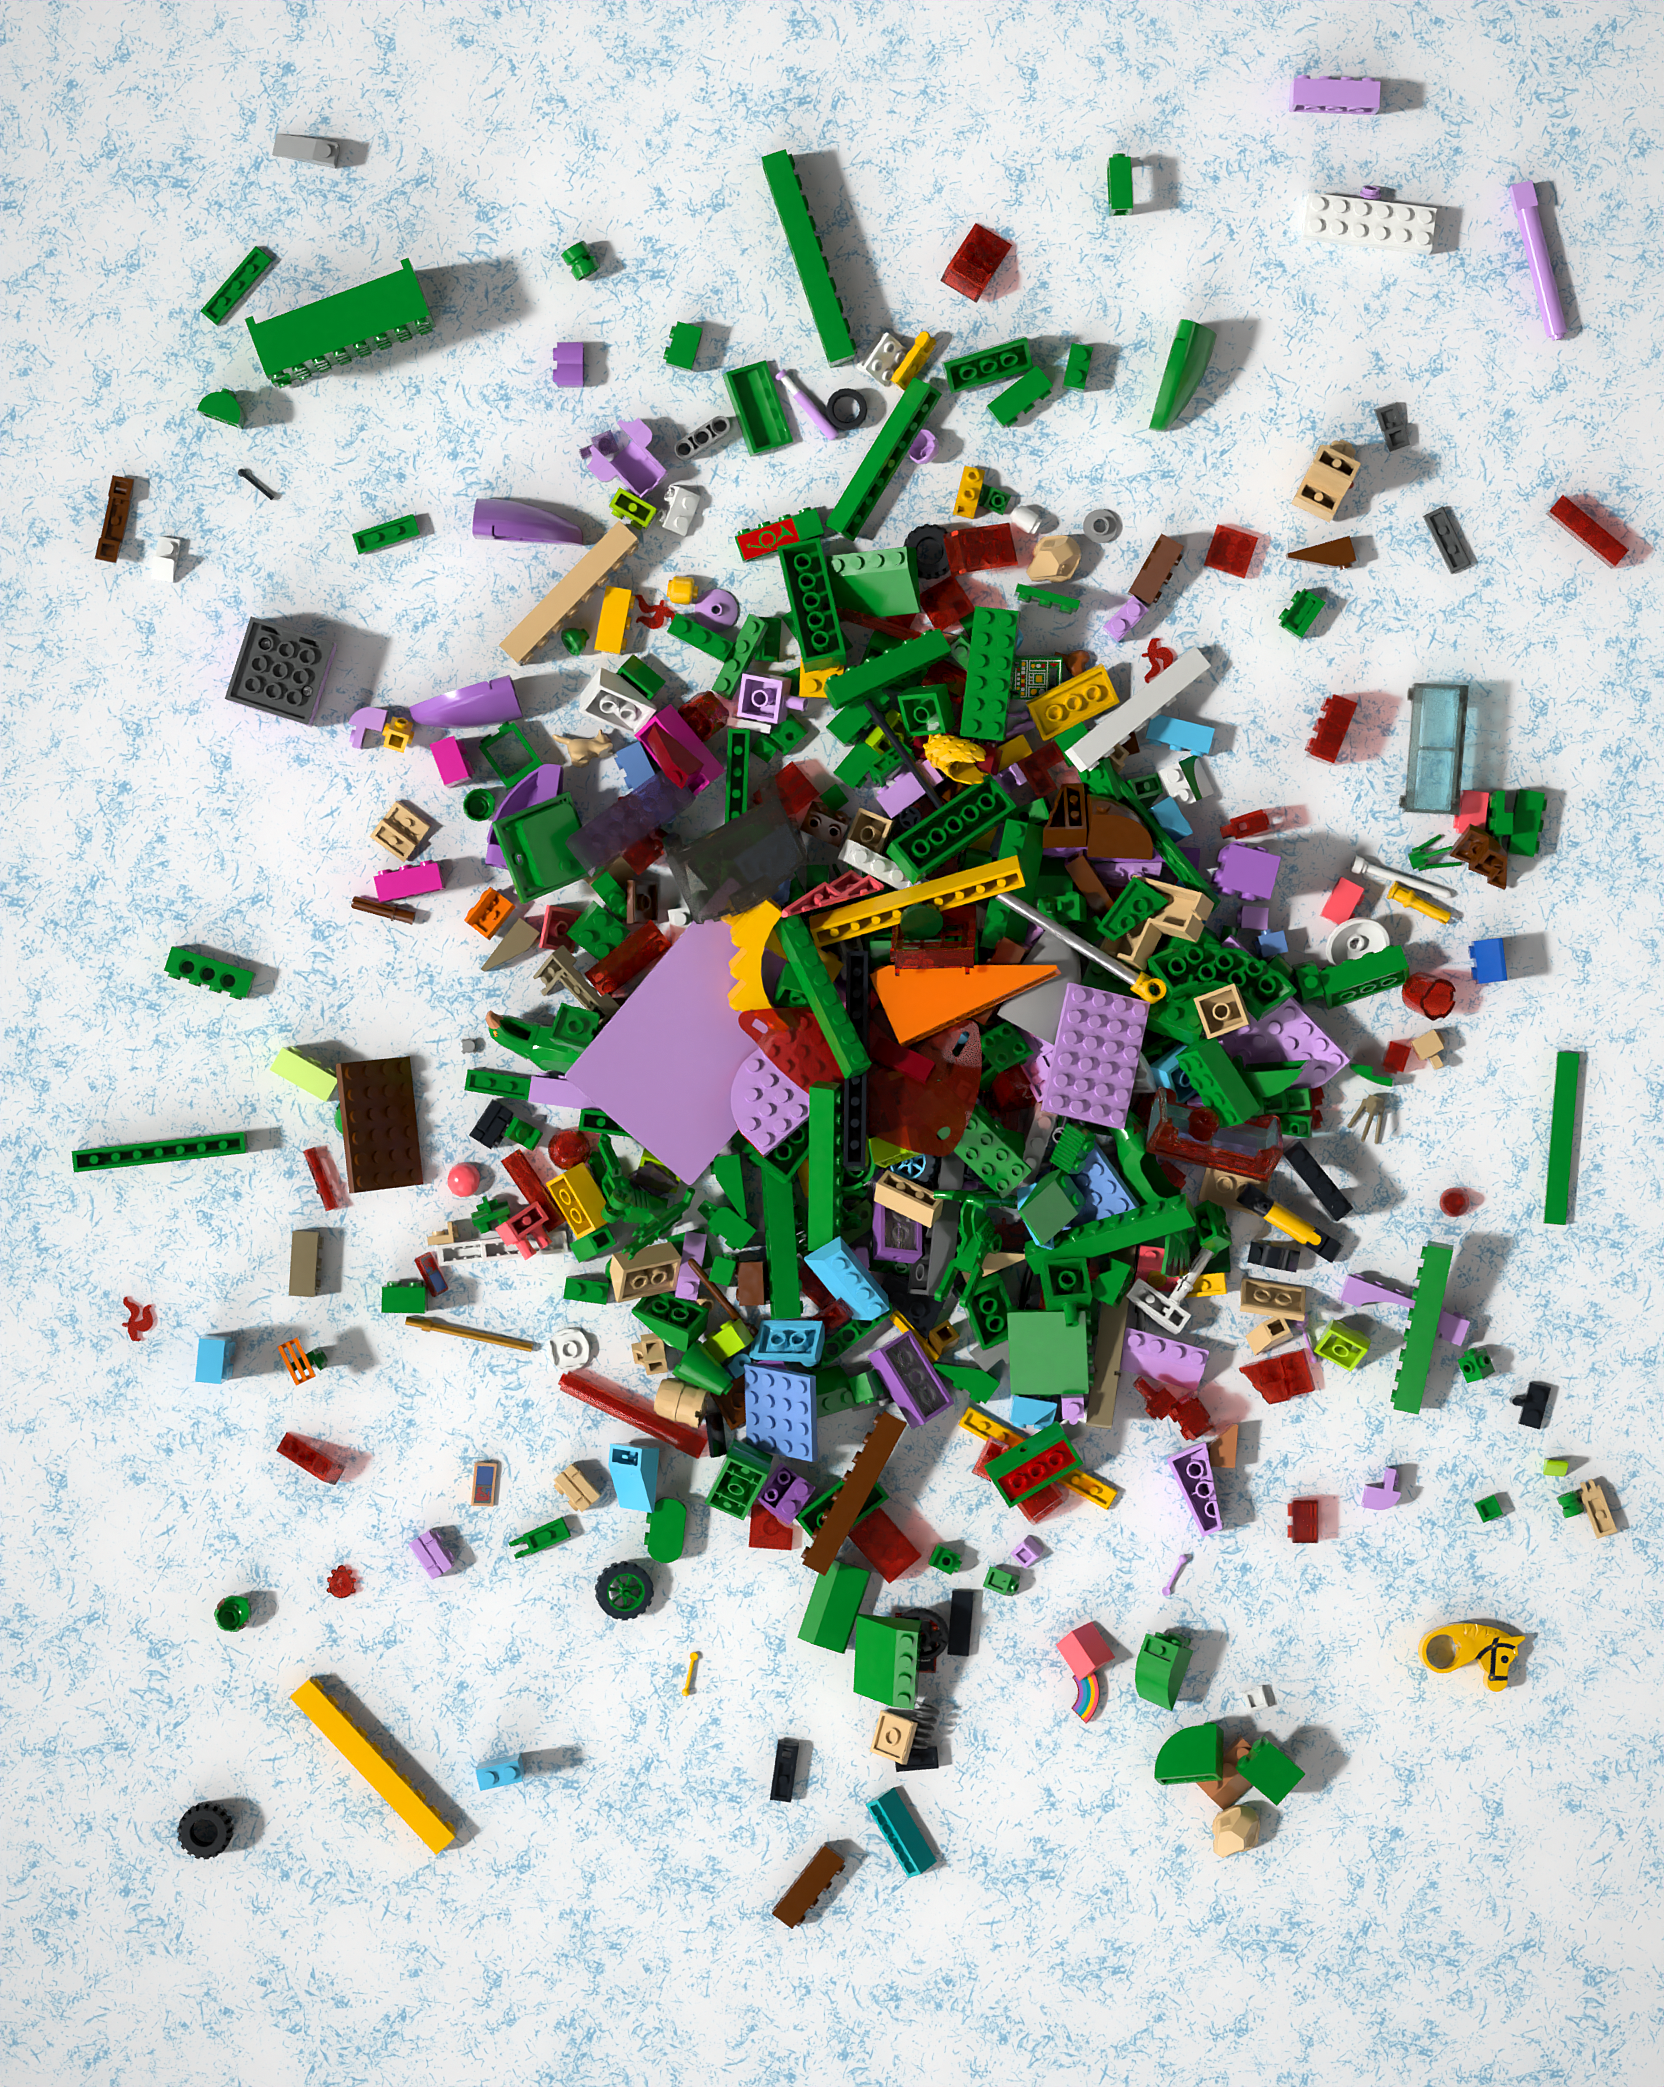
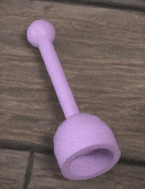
[1292,1312,1318,1364]

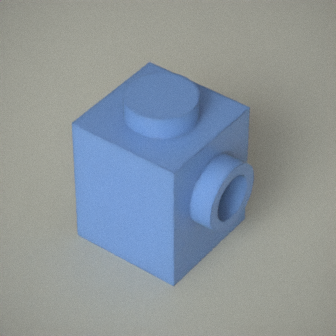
[1254,929,1288,958]

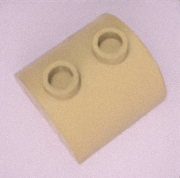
[1194,984,1250,1040]

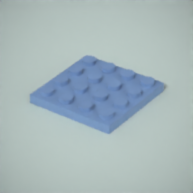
[1034,1140,1140,1231]
[744,1363,818,1462]

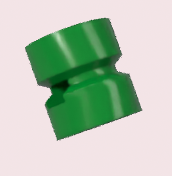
[561,241,600,281]

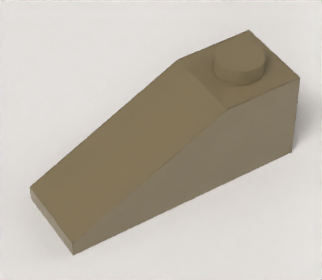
[481,917,541,972]

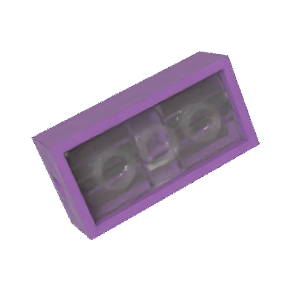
[873,1169,922,1264]
[867,1330,954,1429]

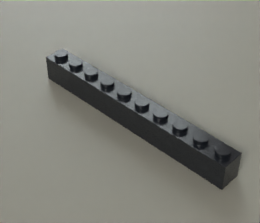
[843,951,871,1171]

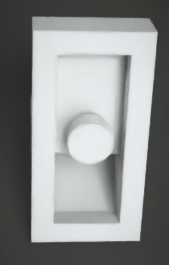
[152,536,181,583]

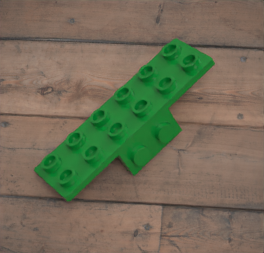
[911,1079,1032,1198]

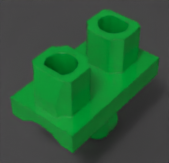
[1272,1112,1312,1138]
[471,1196,510,1234]

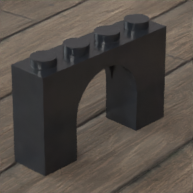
[1278,1140,1354,1222]

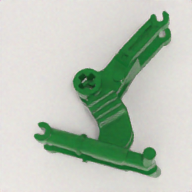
[587,1134,695,1260]
[933,1188,1018,1308]

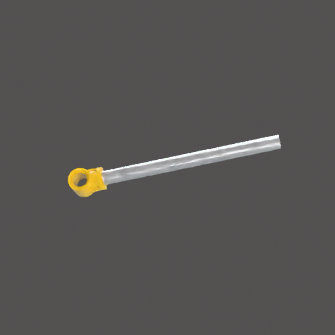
[995,891,1167,1004]

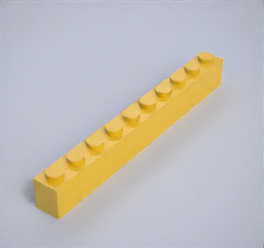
[809,855,1026,948]
[290,1677,457,1855]

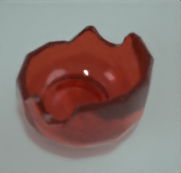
[1187,1106,1220,1142]

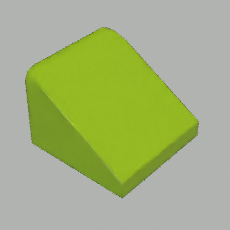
[1543,1459,1569,1477]

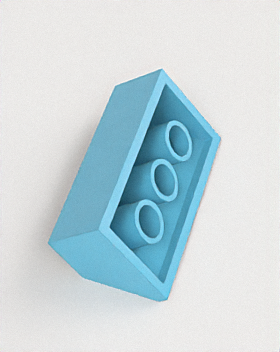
[804,1236,890,1320]

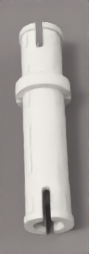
[1168,1247,1214,1306]

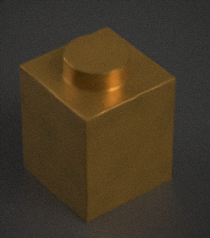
[928,1320,960,1356]

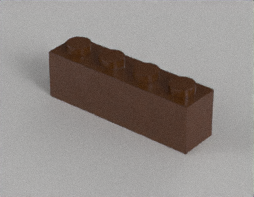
[772,1842,846,1929]

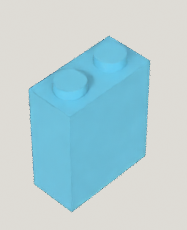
[475,1753,525,1791]

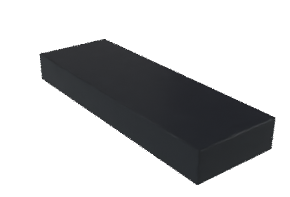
[947,1590,974,1657]

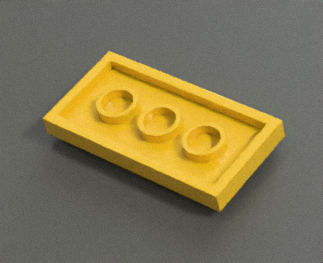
[1025,664,1120,741]

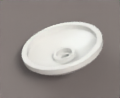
[1326,917,1390,967]

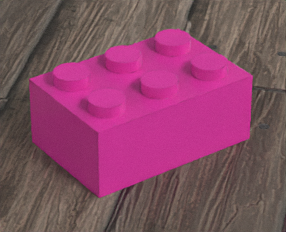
[429,735,475,788]
[373,860,446,903]

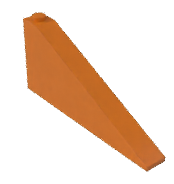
[870,965,1062,1048]

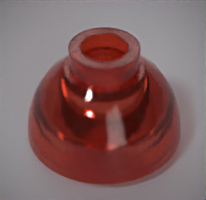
[1439,1187,1469,1217]

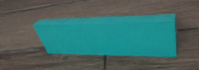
[865,1787,937,1878]

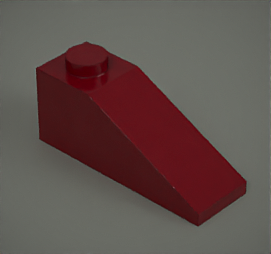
[647,723,704,789]

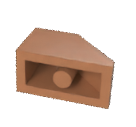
[1207,1423,1238,1468]

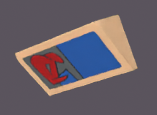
[471,1462,497,1507]

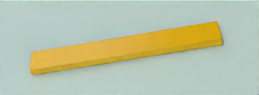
[958,1406,1118,1510]

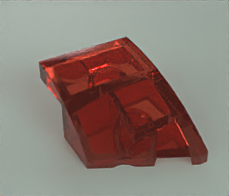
[1239,1348,1316,1405]

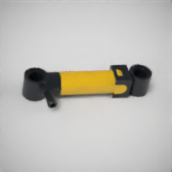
[1236,1182,1344,1263]

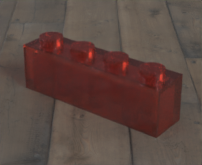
[1546,495,1629,569]

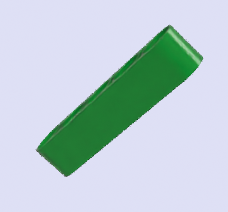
[807,1302,892,1372]

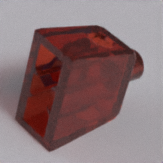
[1220,809,1271,840]

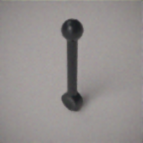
[238,469,274,500]

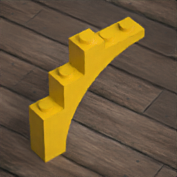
[727,893,790,1034]

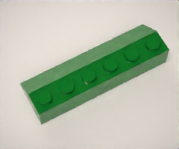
[979,819,1044,950]

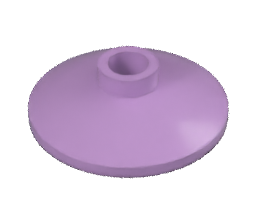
[695,589,738,632]

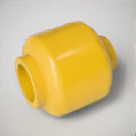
[667,575,699,605]

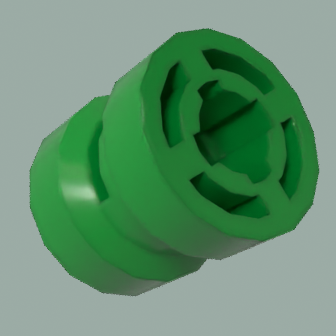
[1556,1490,1585,1518]

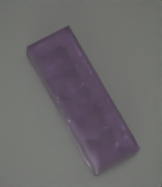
[565,769,696,878]

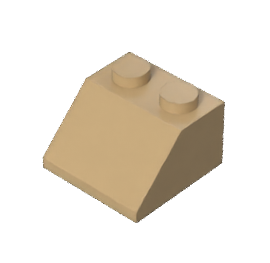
[843,807,894,855]

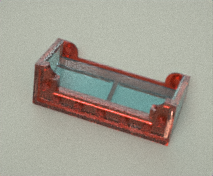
[1146,1086,1284,1183]

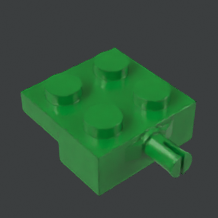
[1486,791,1513,846]

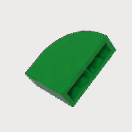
[1154,1722,1224,1785]

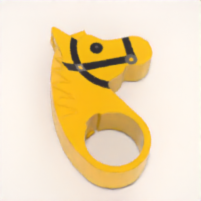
[1418,1622,1526,1692]

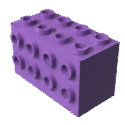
[1211,841,1281,902]

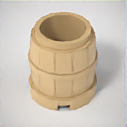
[654,1378,710,1429]

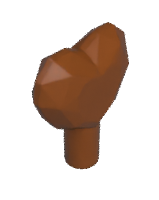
[1054,650,1090,676]

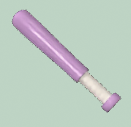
[775,369,839,441]

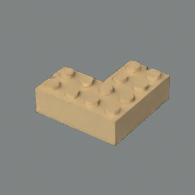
[1100,875,1214,972]

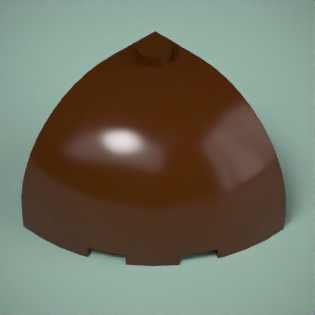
[1085,794,1153,860]

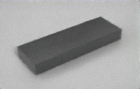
[1423,506,1471,574]

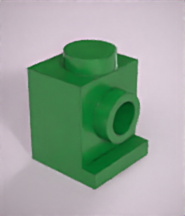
[928,1543,962,1575]

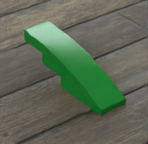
[1253,1088,1313,1116]

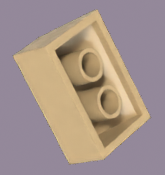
[610,1242,682,1303]

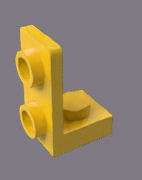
[953,466,985,519]

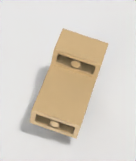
[1291,439,1361,523]

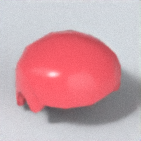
[447,1162,481,1197]

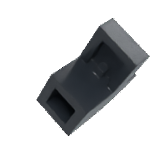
[1247,1241,1300,1273]

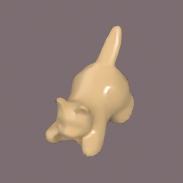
[552,729,614,768]

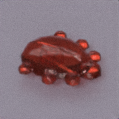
[326,1565,356,1599]

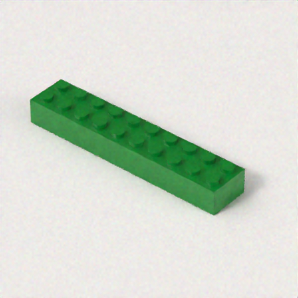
[761,149,857,368]

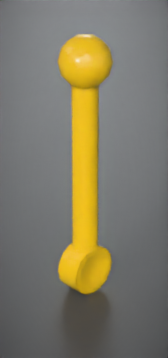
[682,1652,698,1697]

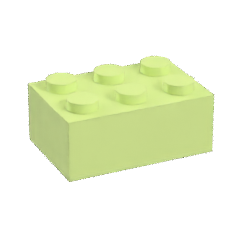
[270,1046,338,1102]

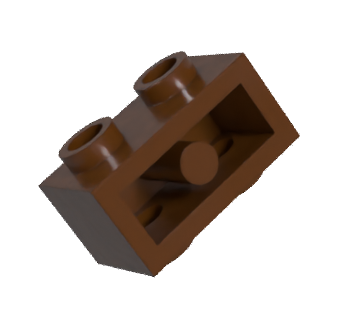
[800,801,852,848]

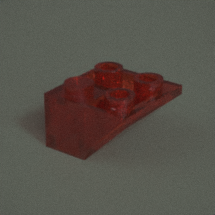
[920,575,975,632]

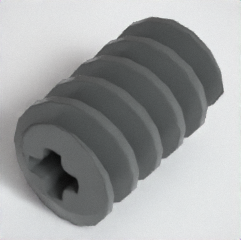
[909,1701,940,1749]

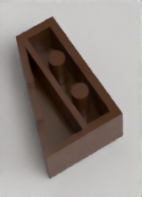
[1127,533,1184,606]
[1043,783,1087,848]

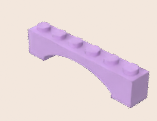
[1338,1273,1470,1346]

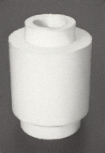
[1009,505,1042,534]

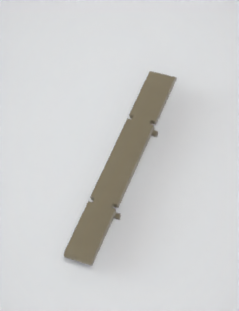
[1086,1244,1137,1430]

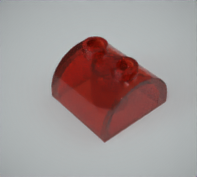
[610,821,665,876]
[1017,1482,1067,1525]

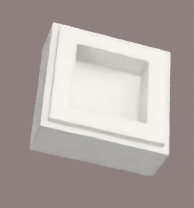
[1241,1685,1269,1713]

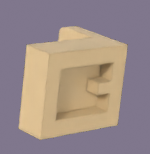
[427,1221,459,1245]

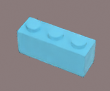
[1145,714,1215,757]

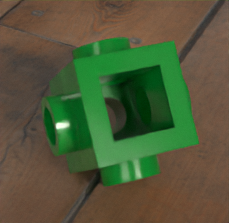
[1458,1347,1495,1383]

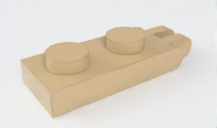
[1579,1479,1617,1539]

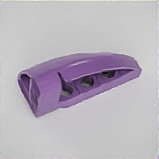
[472,498,583,546]
[409,675,523,729]
[485,764,564,870]

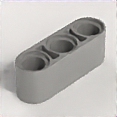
[675,416,730,461]

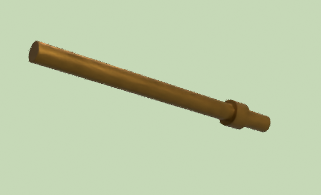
[405,1316,533,1352]

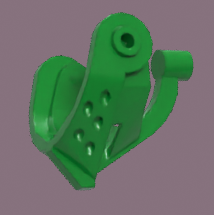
[840,1185,868,1229]

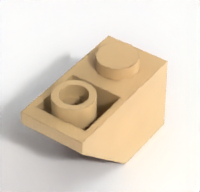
[1245,1317,1294,1356]

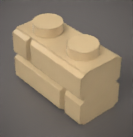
[554,1462,602,1512]

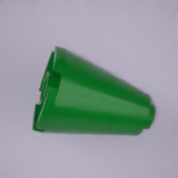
[672,1339,734,1396]

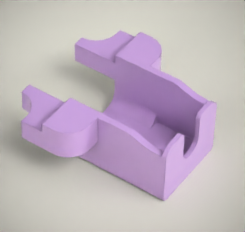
[587,418,669,500]

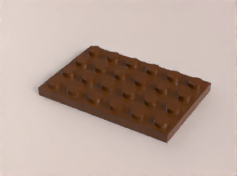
[336,1056,423,1193]

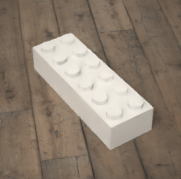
[1301,192,1437,255]

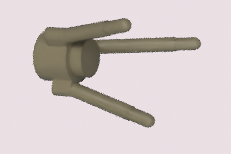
[1347,1094,1385,1144]

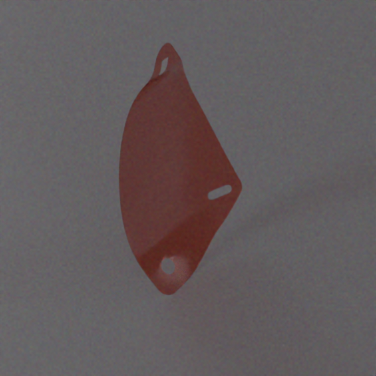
[738,1007,982,1156]

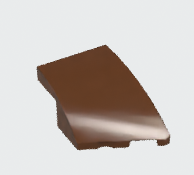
[1450,824,1508,890]

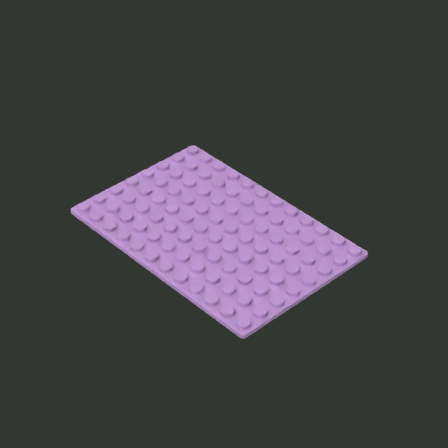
[565,878,846,1185]

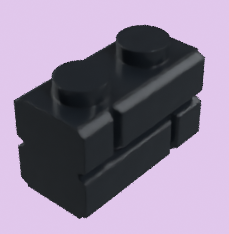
[469,1099,515,1149]

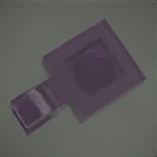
[579,430,619,460]

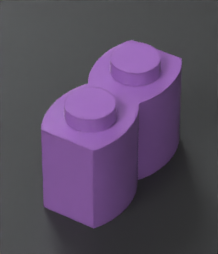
[553,342,584,388]

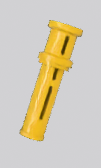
[1386,881,1451,925]

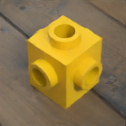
[382,716,415,753]

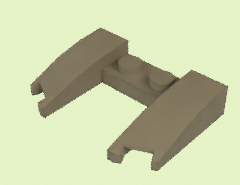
[533,945,621,1027]

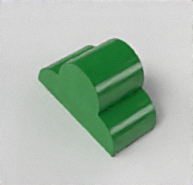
[705,1438,773,1521]

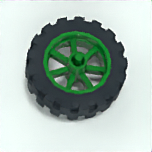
[595,1561,654,1621]

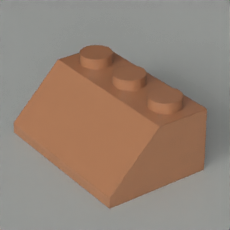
[1196,1735,1252,1810]

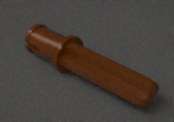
[351,896,416,925]

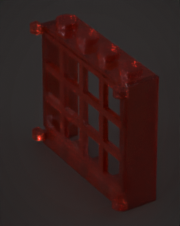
[890,904,977,976]

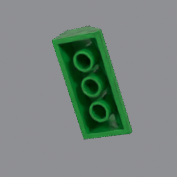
[941,336,1033,394]
[1319,945,1409,1010]

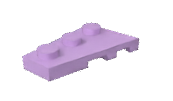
[1094,862,1162,889]

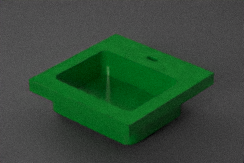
[492,791,599,904]

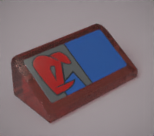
[414,1252,448,1297]

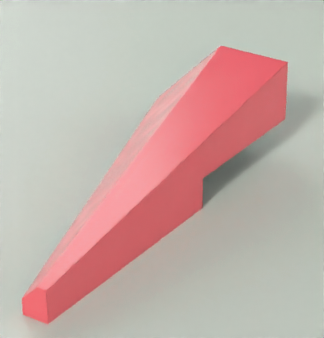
[781,870,884,918]

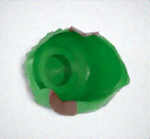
[214,1595,252,1632]

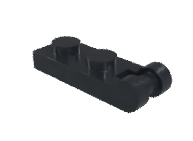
[770,1739,799,1803]

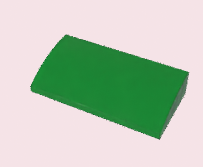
[722,360,793,457]

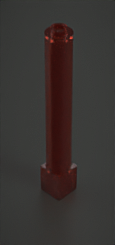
[558,1371,708,1459]

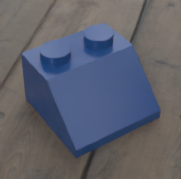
[1468,938,1508,984]

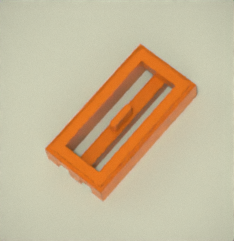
[278,1337,316,1386]

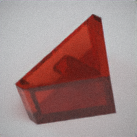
[972,1436,1009,1482]

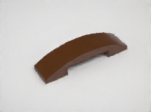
[95,475,134,563]

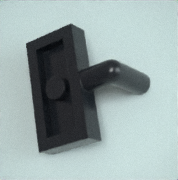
[1509,1382,1551,1430]

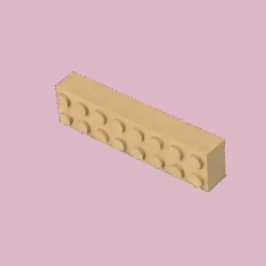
[499,521,639,666]

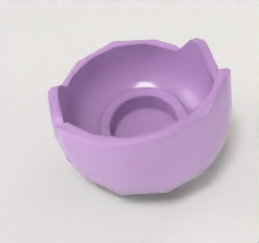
[908,429,939,464]

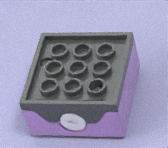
[225,616,337,728]

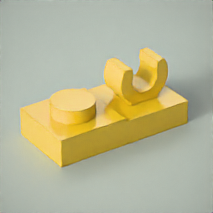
[1182,1272,1228,1298]

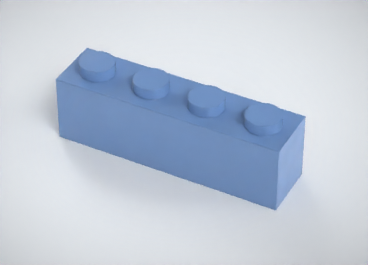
[614,741,676,831]

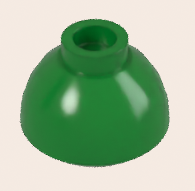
[561,628,590,656]

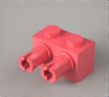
[495,1201,552,1260]

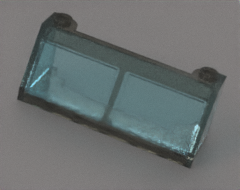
[1399,683,1469,817]

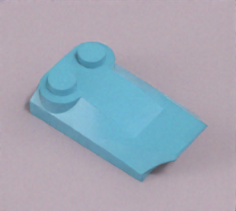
[748,1320,825,1367]

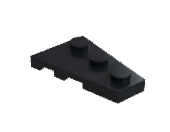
[881,1271,946,1339]

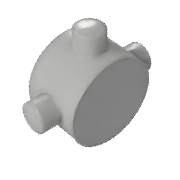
[461,1038,477,1054]

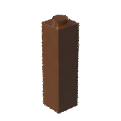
[1064,849,1116,921]

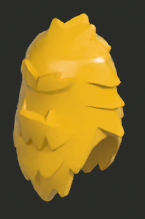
[923,733,986,785]

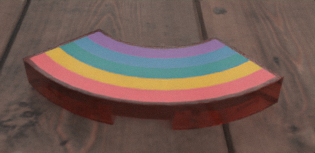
[1071,1672,1100,1723]

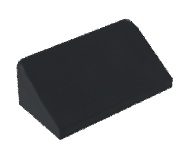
[705,1412,727,1458]

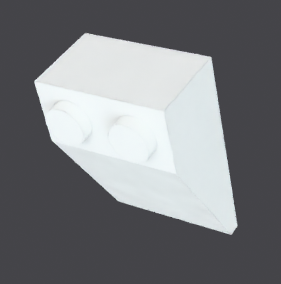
[579,668,657,736]

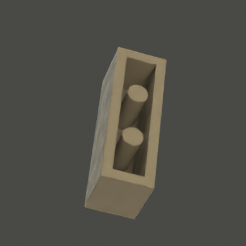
[289,1230,324,1297]

